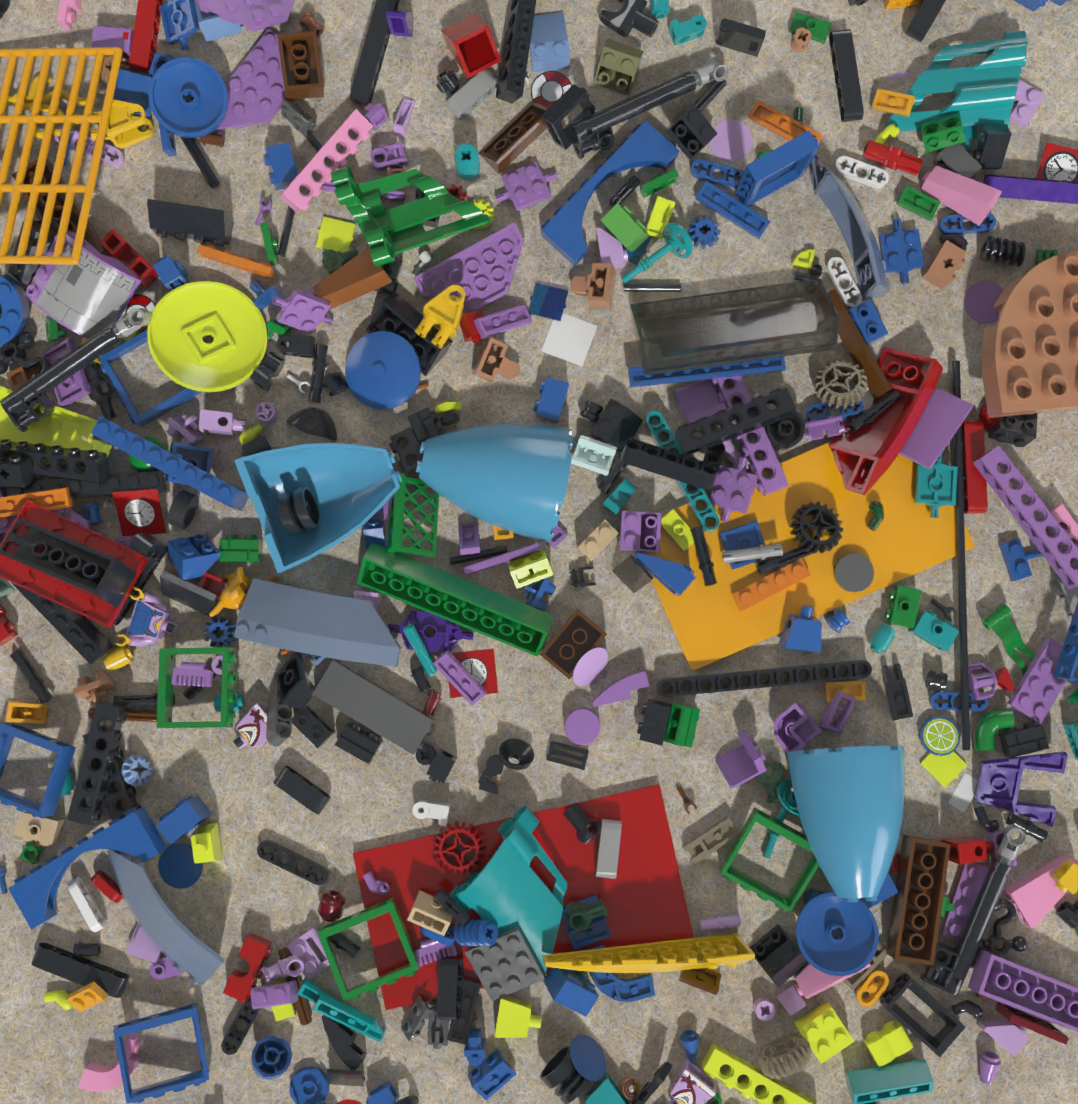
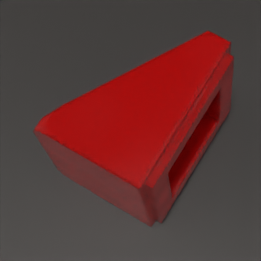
[991,667,1015,691]

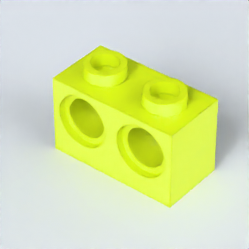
[508,549,553,589]

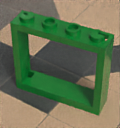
[157,647,237,729]
[720,807,819,912]
[317,897,420,1001]

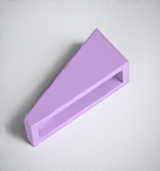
[393,98,415,138]

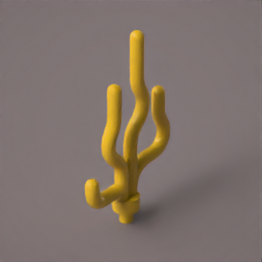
[7,75,99,139]

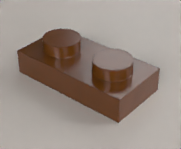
[678,968,721,995]

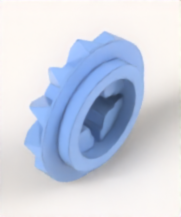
[122,754,153,786]

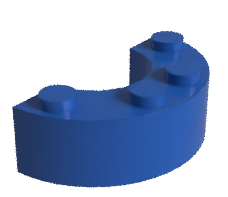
[0,274,30,346]

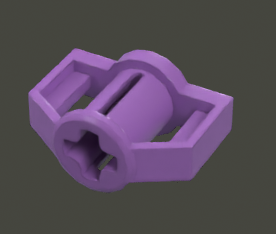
[968,662,997,701]

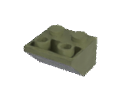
[594,39,644,95]

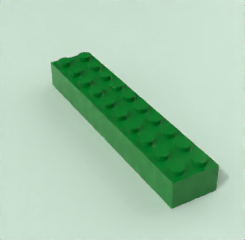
[357,542,554,657]

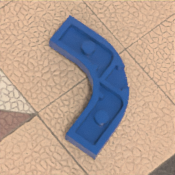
[587,945,655,1002]

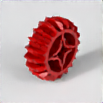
[433,821,486,875]

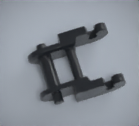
[569,566,596,587]

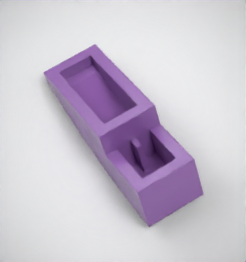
[592,670,649,707]

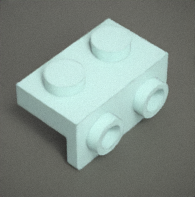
[571,435,617,476]

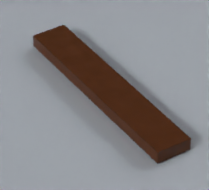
[819,289,891,399]

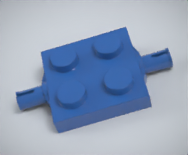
[160,0,200,51]
[879,219,924,285]

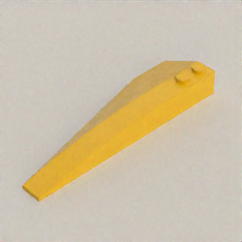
[542,933,755,973]

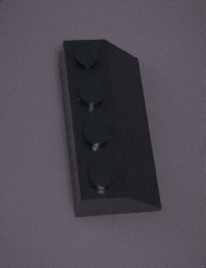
[147,199,234,246]
[368,292,453,376]

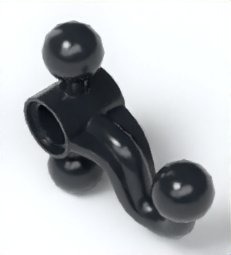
[0,332,50,379]
[977,898,1028,955]

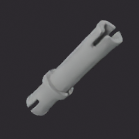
[722,543,783,564]

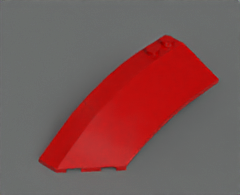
[828,347,943,496]

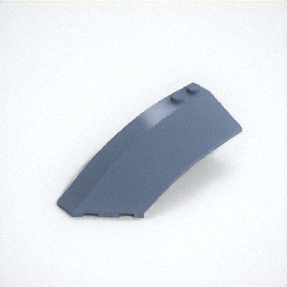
[808,154,891,301]
[234,578,401,667]

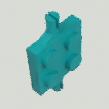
[914,453,958,518]

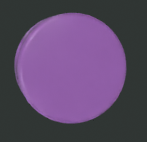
[564,708,601,745]

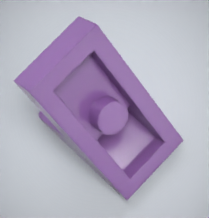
[458,522,481,555]

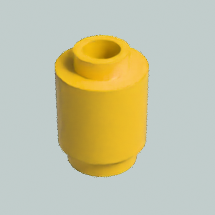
[103,645,135,671]

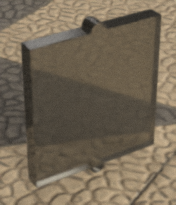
[612,555,654,593]

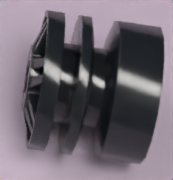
[540,1046,590,1104]

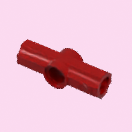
[862,140,923,176]

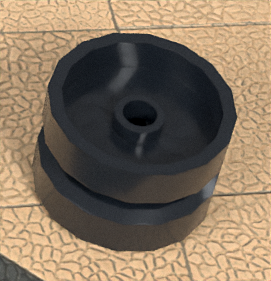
[277,486,320,535]

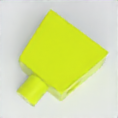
[191,823,223,864]
[495,995,542,1038]

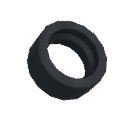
[168,490,199,529]

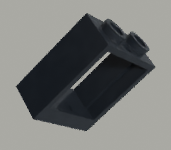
[541,84,596,150]

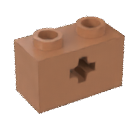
[922,240,966,289]

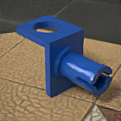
[249,280,285,311]

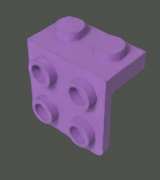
[675,379,727,425]
[716,730,767,788]

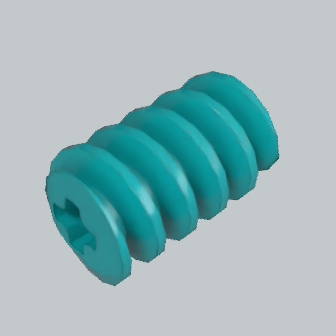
[454,144,480,181]

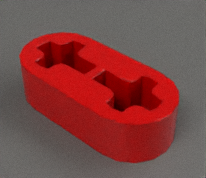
[90,870,123,903]

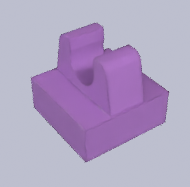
[364,103,389,130]

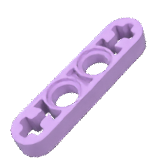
[53,126,125,167]

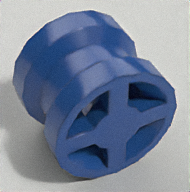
[825,609,850,633]

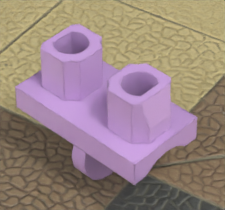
[167,414,205,446]

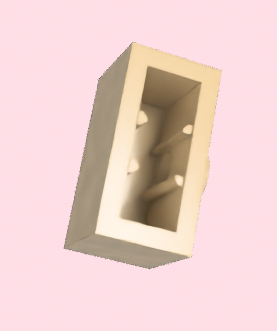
[577,520,619,562]
[14,812,65,846]
[407,891,453,936]

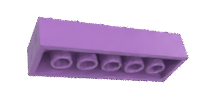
[968,949,1078,1032]

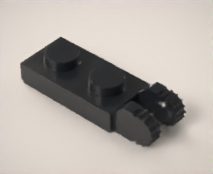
[882,663,913,720]

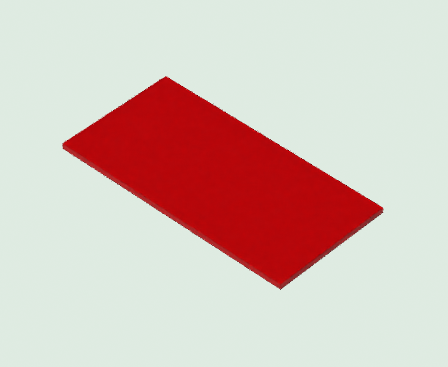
[353,784,694,1010]

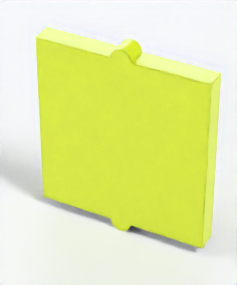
[316,216,356,255]
[920,751,967,788]

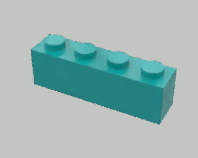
[846,1059,934,1104]

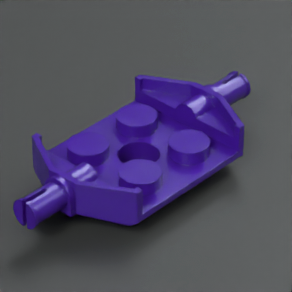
[388,611,474,653]

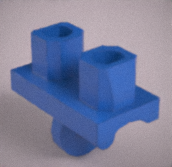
[522,578,556,612]
[464,1028,486,1066]

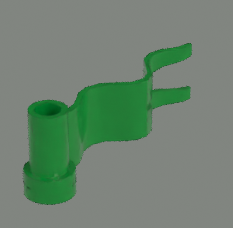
[981,603,1035,676]

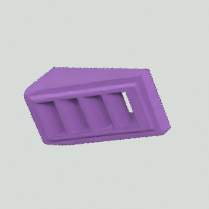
[819,691,856,734]

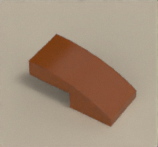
[6,364,42,391]

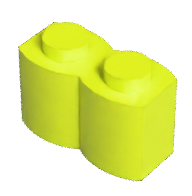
[864,1021,913,1067]

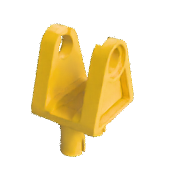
[91,99,155,149]
[415,285,465,348]

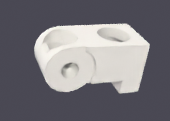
[412,800,451,826]

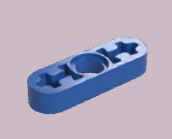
[690,159,744,188]
[938,213,996,234]
[806,401,863,421]
[929,692,988,711]

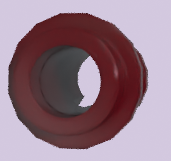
[422,690,442,716]

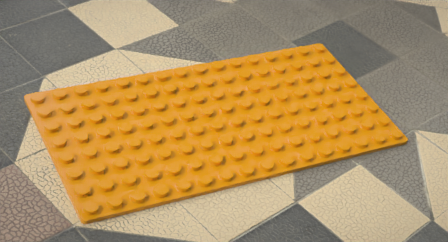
[642,442,975,670]

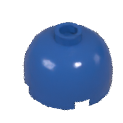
[251,1035,292,1080]

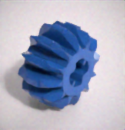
[687,215,721,249]
[203,616,236,647]

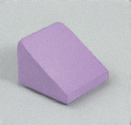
[776,984,806,1016]

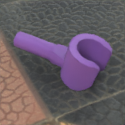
[255,197,272,226]

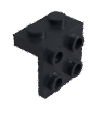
[988,413,1037,447]

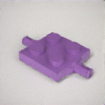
[495,161,557,212]
[272,289,334,334]
[709,456,759,523]

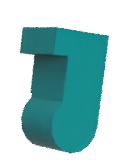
[668,15,707,46]
[602,478,638,516]

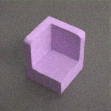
[354,591,380,612]

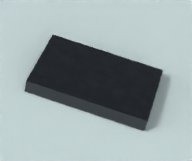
[160,571,217,618]

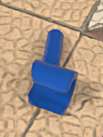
[0,866,7,894]

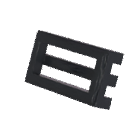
[546,741,589,770]

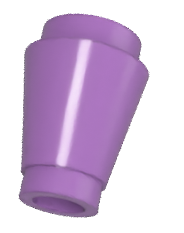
[980,1051,1001,1085]

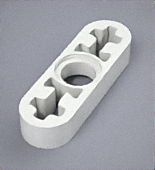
[834,156,889,189]
[826,257,862,310]
[67,877,106,932]

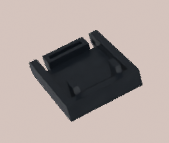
[715,18,766,57]

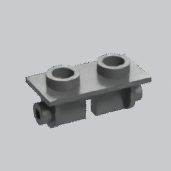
[281,98,316,137]
[401,995,434,1041]
[428,1004,449,1049]

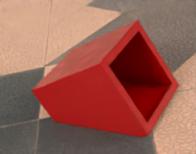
[441,13,501,78]

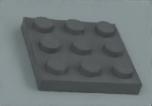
[465,926,546,1001]

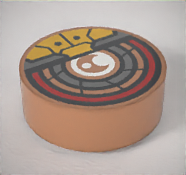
[620,1077,640,1100]

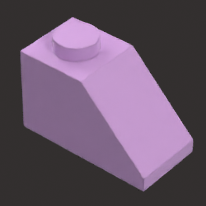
[596,228,628,269]
[977,1019,1030,1057]

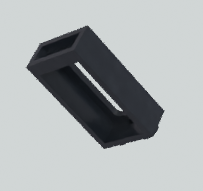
[880,973,966,1057]

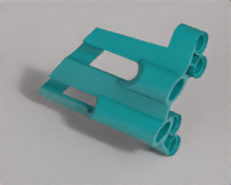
[885,30,1028,132]

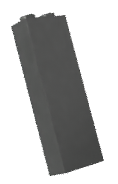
[312,660,436,755]

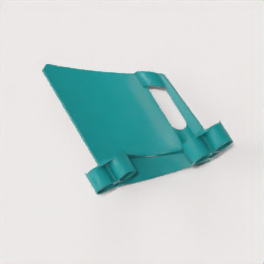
[449,806,567,974]

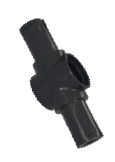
[84,362,117,420]

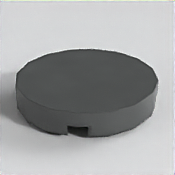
[834,553,874,592]

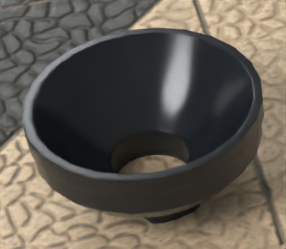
[498,738,534,770]

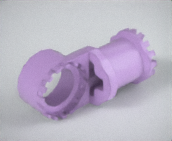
[262,955,304,985]

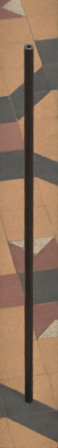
[952,360,970,750]

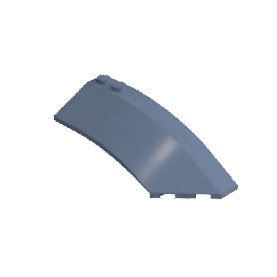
[107,849,225,985]

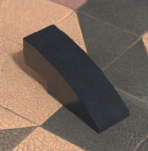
[321,1015,366,1070]

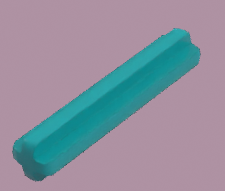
[403,624,437,676]

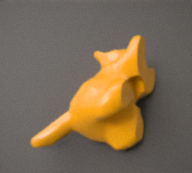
[209,567,251,617]

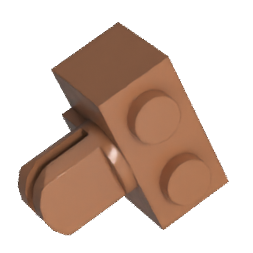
[570,263,616,309]
[472,337,520,382]

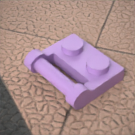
[287,926,338,979]

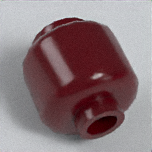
[318,890,346,922]

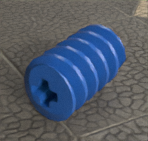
[454,920,498,946]

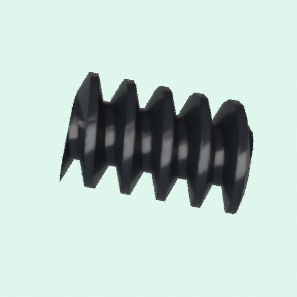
[980,236,1026,267]

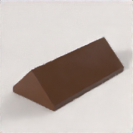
[478,102,549,174]

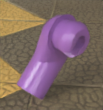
[363,871,390,895]

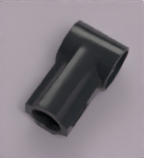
[374,257,403,295]
[563,803,601,844]

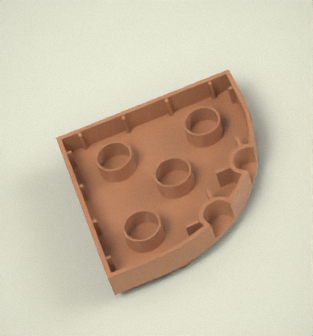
[981,251,1078,418]

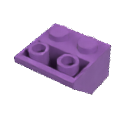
[619,511,661,553]

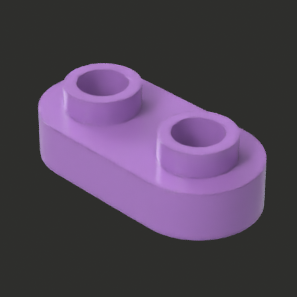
[150,956,185,980]

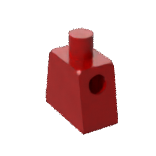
[940,836,993,865]

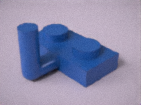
[999,538,1043,581]

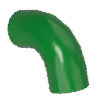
[973,708,1015,751]

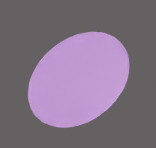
[709,119,753,162]
[573,647,608,686]

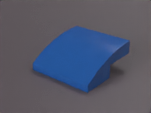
[113,68,153,117]
[562,895,611,950]

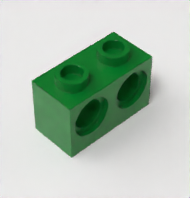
[920,113,965,153]

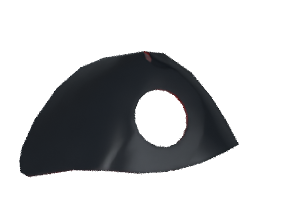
[286,407,337,441]

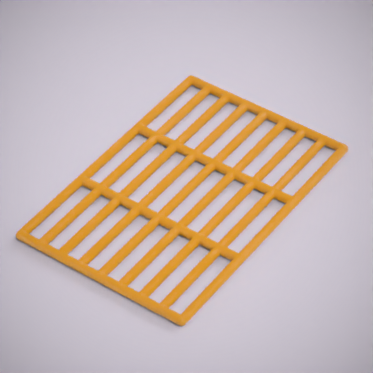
[0,47,123,265]

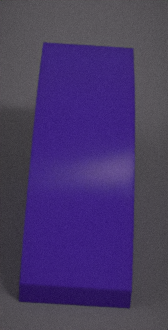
[386,10,414,37]

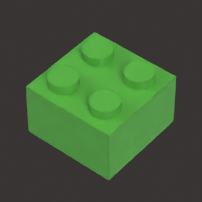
[601,203,649,253]

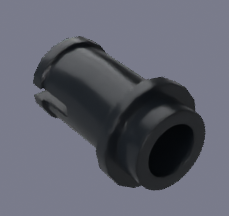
[410,666,431,692]
[73,942,101,958]

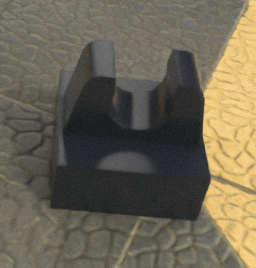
[323,372,349,396]

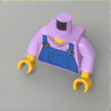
[115,586,178,647]

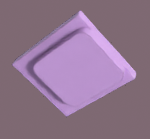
[126,923,161,963]

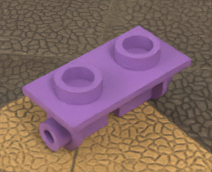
[804,415,845,441]

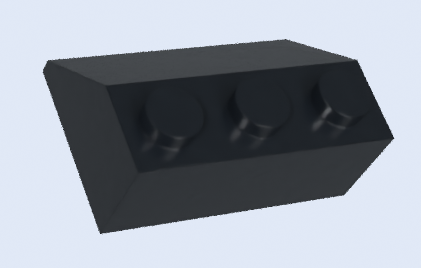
[8,221,58,285]

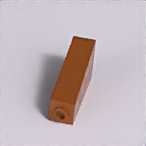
[312,247,392,310]

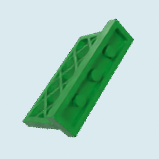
[387,473,439,557]

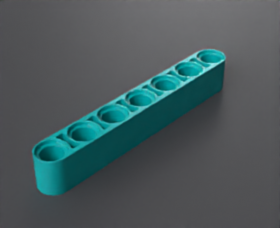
[645,411,720,533]

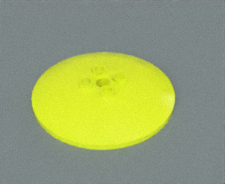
[147,281,267,392]

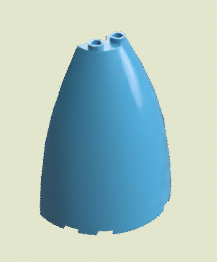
[416,424,573,542]
[234,443,402,573]
[787,746,905,902]

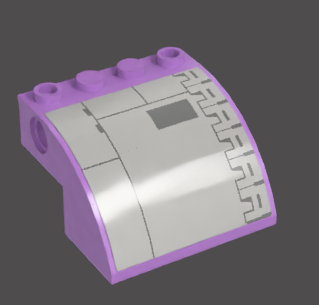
[25,231,142,339]

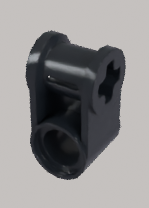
[277,335,316,358]

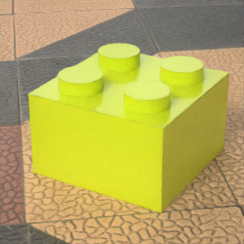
[794,1000,854,1064]

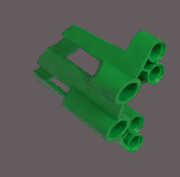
[331,166,491,267]

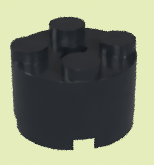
[764,411,805,451]

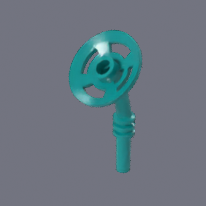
[621,223,693,283]
[762,780,799,859]

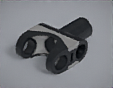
[598,0,659,38]

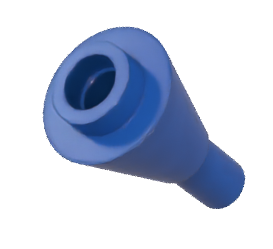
[680,1030,699,1066]

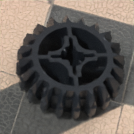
[789,501,844,554]

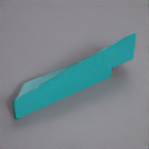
[297,976,386,1043]

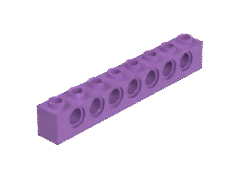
[704,343,789,496]
[973,445,1078,589]

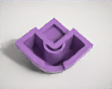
[773,701,822,752]

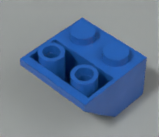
[168,534,221,580]

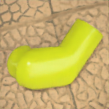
[875,124,900,145]
[44,989,72,1010]

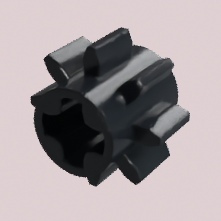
[436,69,460,95]

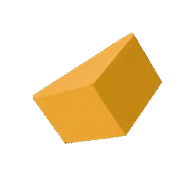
[5,700,49,724]

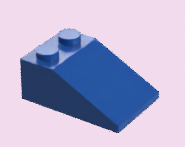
[632,552,696,596]

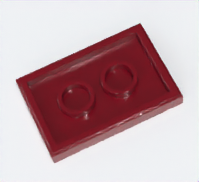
[995,1002,1069,1045]

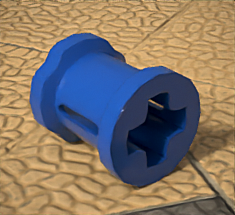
[82,503,103,525]

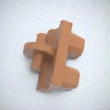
[73,670,116,704]

